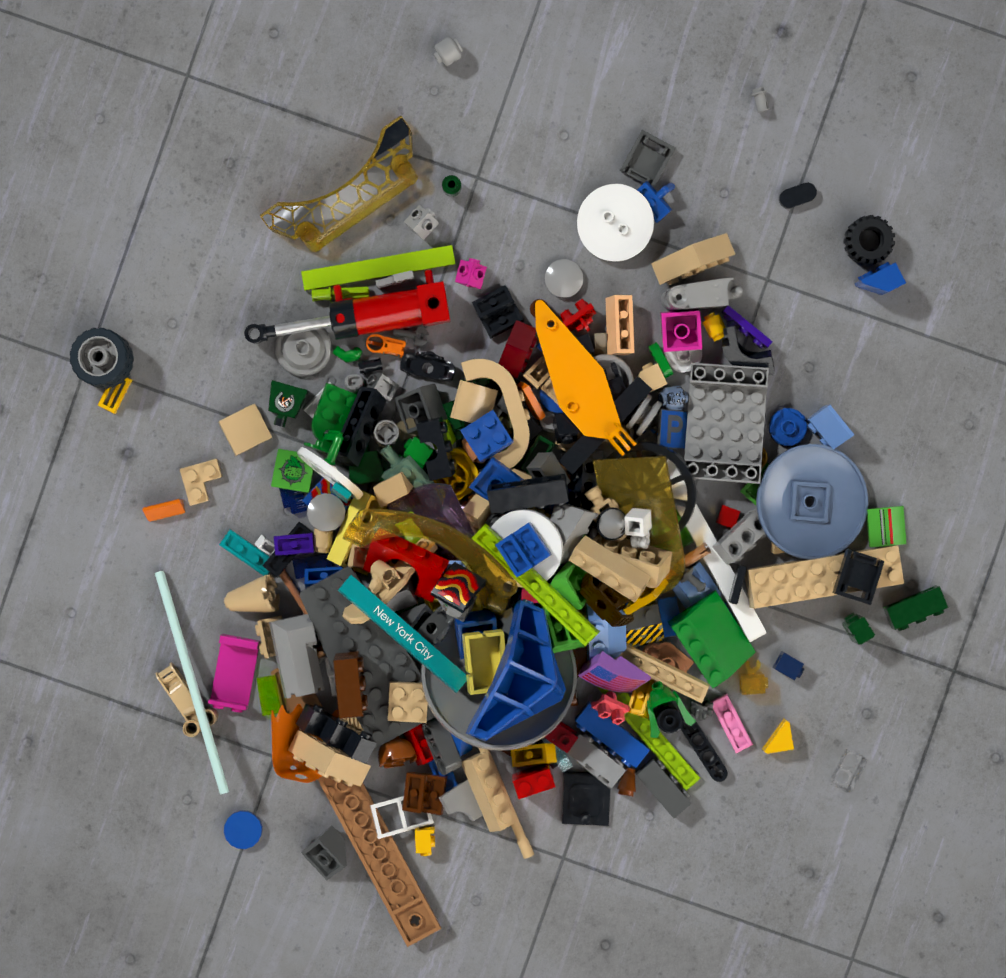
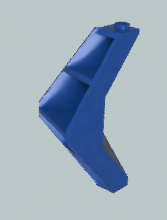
[466,599,566,741]

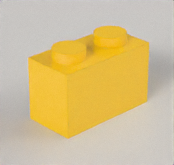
[511,743,557,767]

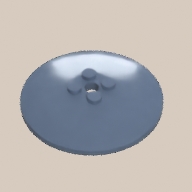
[756,444,868,559]

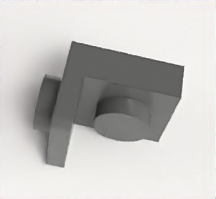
[365,372,399,402]

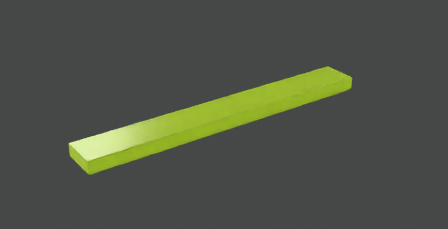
[301,245,456,291]
[472,523,600,646]
[596,686,701,791]

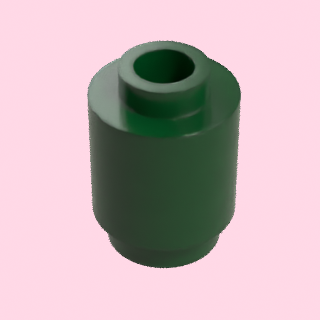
[442,175,462,197]

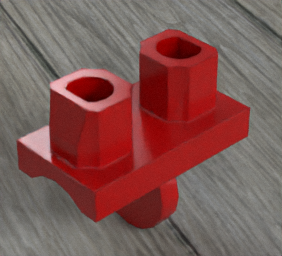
[560,299,597,333]

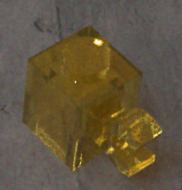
[739,660,768,695]

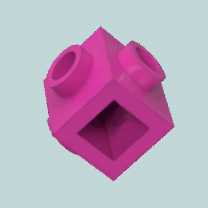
[455,258,487,289]

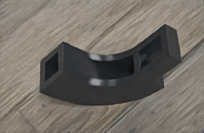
[722,320,775,376]

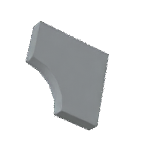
[376,271,415,289]
[439,779,483,821]

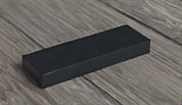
[262,522,314,578]

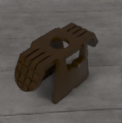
[580,572,634,627]

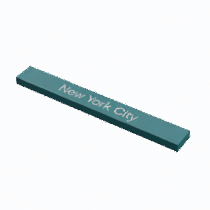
[338,575,467,693]

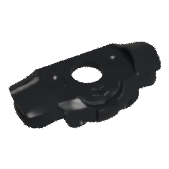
[400,351,455,381]

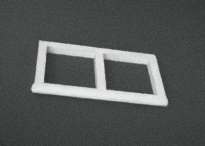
[370,796,434,839]

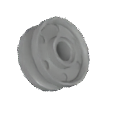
[625,394,662,437]

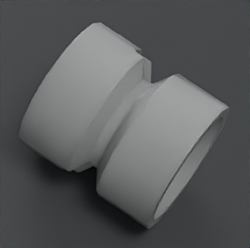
[374,420,399,448]

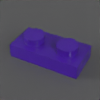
[274,533,314,556]

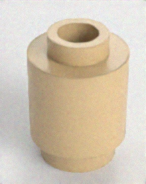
[313,529,333,553]

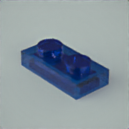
[292,553,333,579]

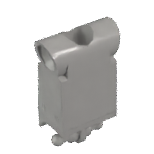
[661,278,743,311]

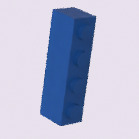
[575,701,650,768]

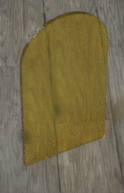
[593,456,685,594]

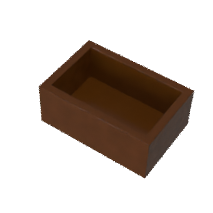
[333,651,368,719]

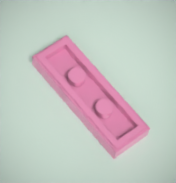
[710,693,753,753]

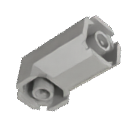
[269,614,324,698]

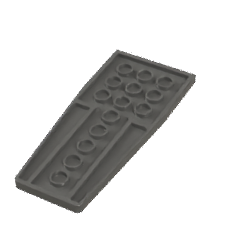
[300,566,435,749]

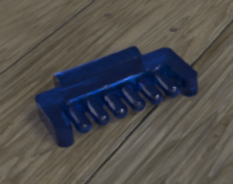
[279,488,308,514]

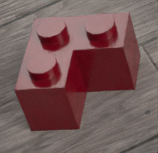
[498,320,538,379]

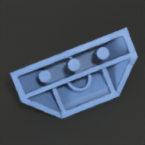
[586,603,627,661]

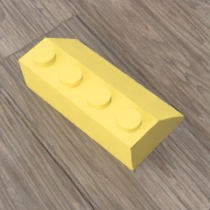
[327,490,397,575]

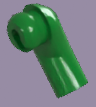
[332,346,362,363]

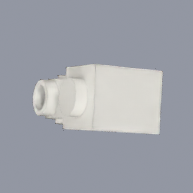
[624,508,652,549]

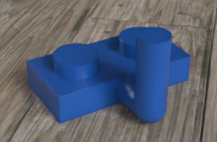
[637,181,675,223]

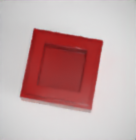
[715,505,741,528]

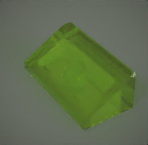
[256,675,280,716]

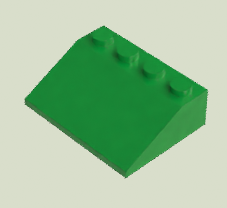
[668,590,756,689]

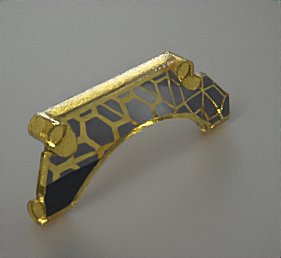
[260,115,418,253]

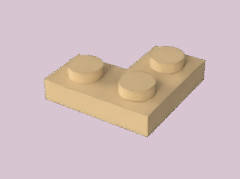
[180,459,222,506]

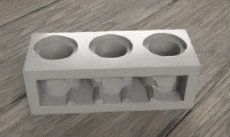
[712,508,767,564]

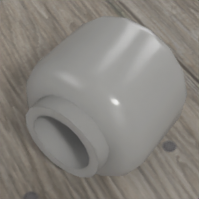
[433,37,463,66]

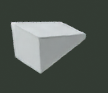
[255,534,275,556]

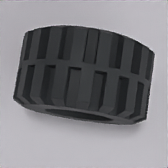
[843,215,895,265]

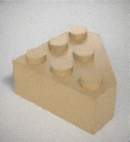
[651,233,735,286]
[288,730,371,787]

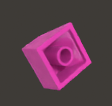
[660,309,702,352]

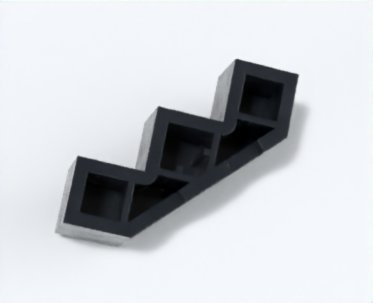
[296,704,377,763]

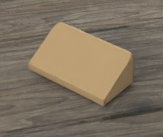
[373,472,413,508]

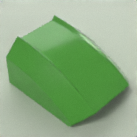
[550,561,587,610]

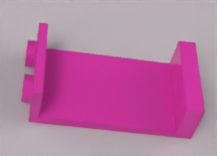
[208,634,260,713]

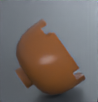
[378,736,417,768]

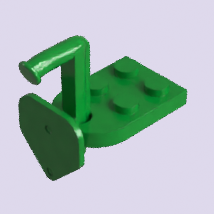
[304,383,357,465]

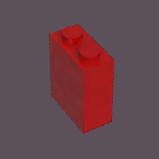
[512,764,555,799]

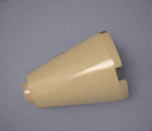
[224,574,280,613]

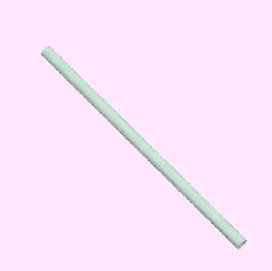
[155,571,229,795]

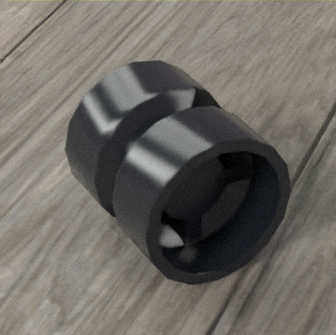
[655,705,682,733]

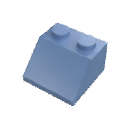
[807,405,854,449]

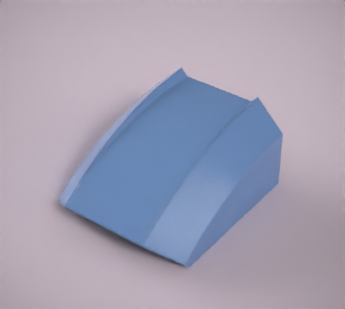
[668,561,721,609]

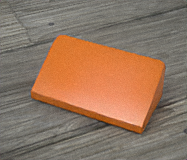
[142,499,185,521]

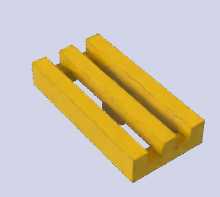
[98,378,132,414]

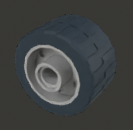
[70,328,134,389]

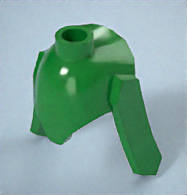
[647,681,696,738]

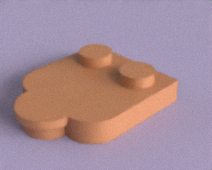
[643,642,694,690]

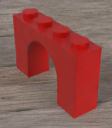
[363,527,449,602]

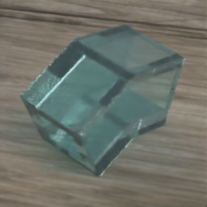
[556,748,573,772]

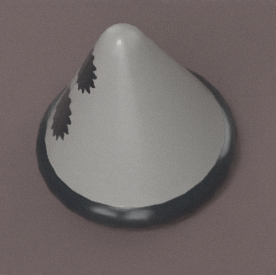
[596,507,626,540]

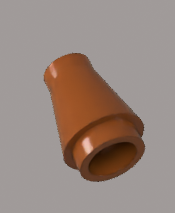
[617,768,636,797]

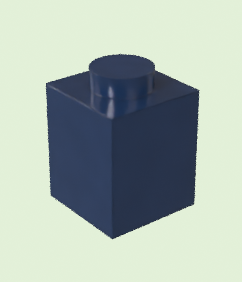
[772,651,804,681]

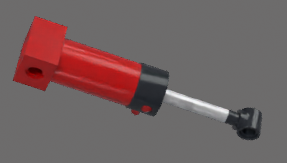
[244,269,451,344]

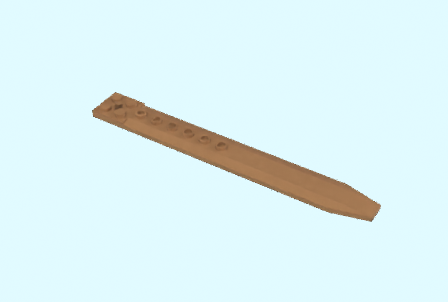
[271,668,441,947]

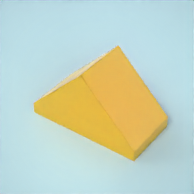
[762,718,794,754]

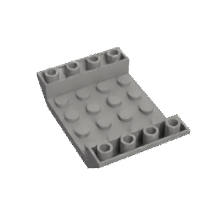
[684,363,769,484]

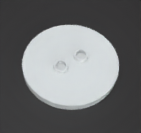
[577,184,654,261]
[297,447,363,500]
[486,509,563,587]

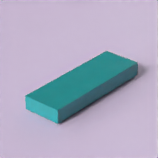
[331,482,352,503]
[219,529,270,576]

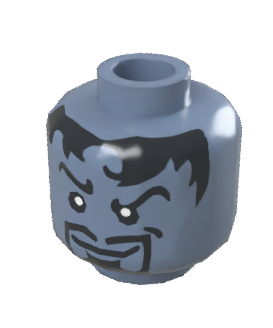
[658,386,688,410]

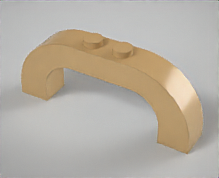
[461,359,530,469]

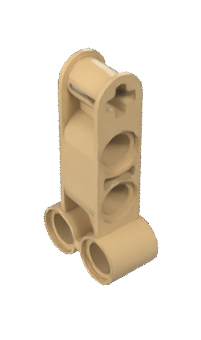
[155,662,218,737]

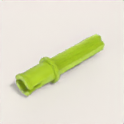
[312,286,369,302]

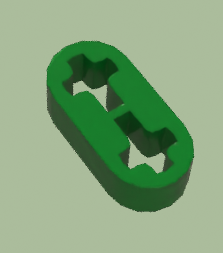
[648,342,673,379]

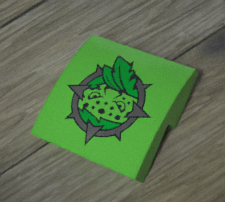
[271,449,314,493]

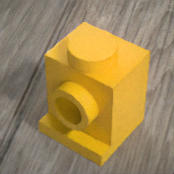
[415,826,435,856]

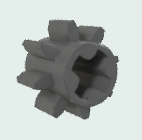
[690,697,714,720]

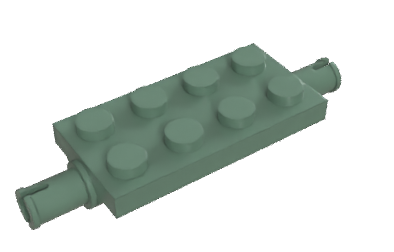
[380,445,464,537]

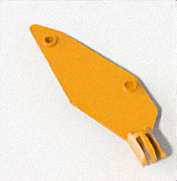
[535,300,637,456]

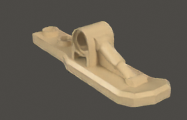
[342,536,438,624]

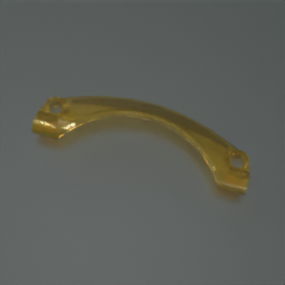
[343,508,518,616]

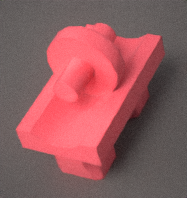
[591,691,630,725]

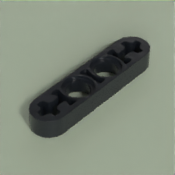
[680,717,728,782]

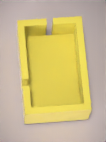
[462,629,505,695]

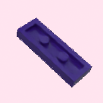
[721,305,773,349]

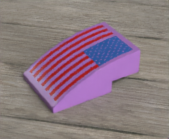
[578,651,651,693]

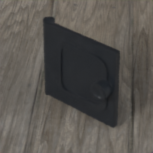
[562,771,611,826]

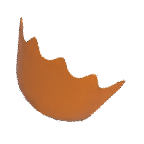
[271,704,339,783]

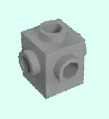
[404,205,439,240]

